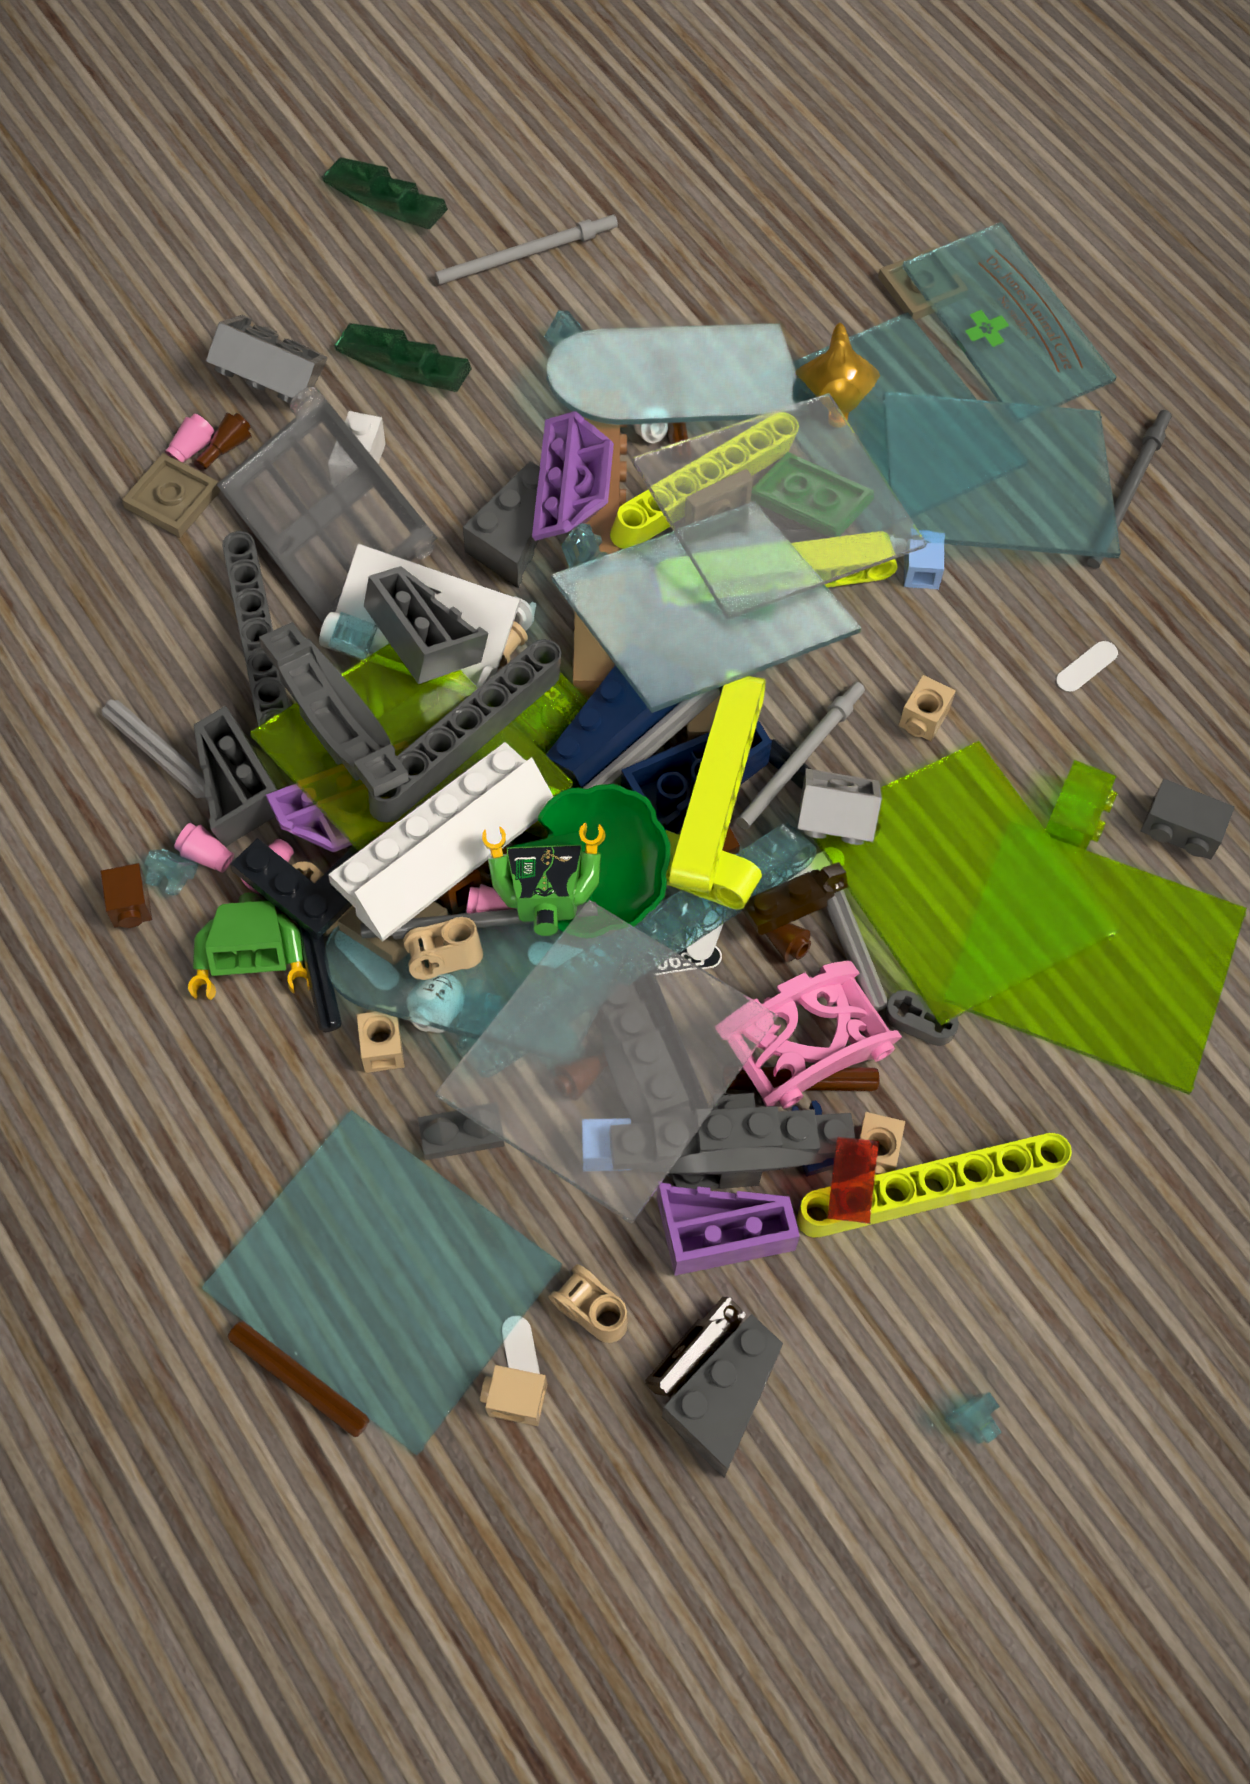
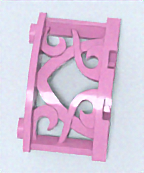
[714,961,902,1109]

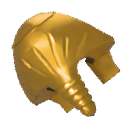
[795,322,880,430]

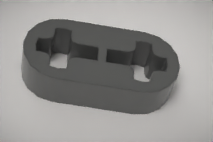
[885,990,959,1046]

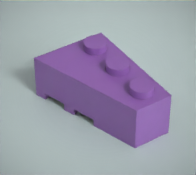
[656,1182,800,1276]

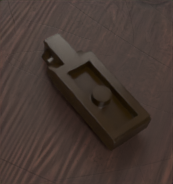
[742,862,848,935]
[645,1297,746,1397]

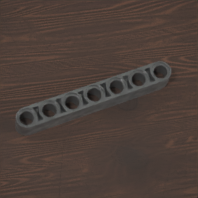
[222,531,295,755]
[368,639,561,823]

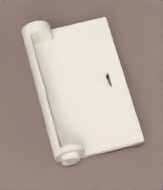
[319,544,521,697]

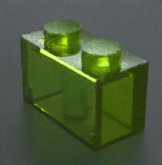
[1042,760,1118,853]

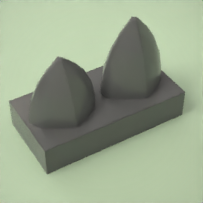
[418,1103,505,1160]

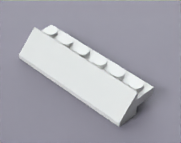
[329,742,554,942]

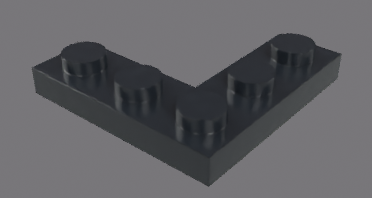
[230,832,376,940]

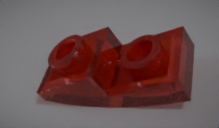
[828,1137,879,1224]

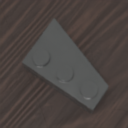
[363,566,489,684]

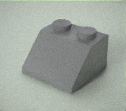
[797,768,882,845]

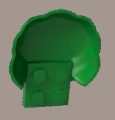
[507,784,671,940]

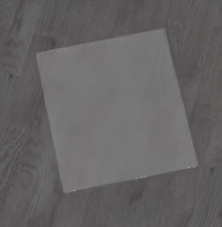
[632,393,927,620]
[435,900,778,1224]

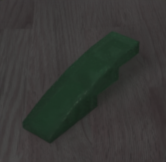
[322,157,448,230]
[334,323,472,392]

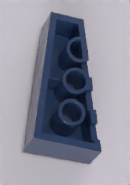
[544,645,696,788]
[621,720,772,834]

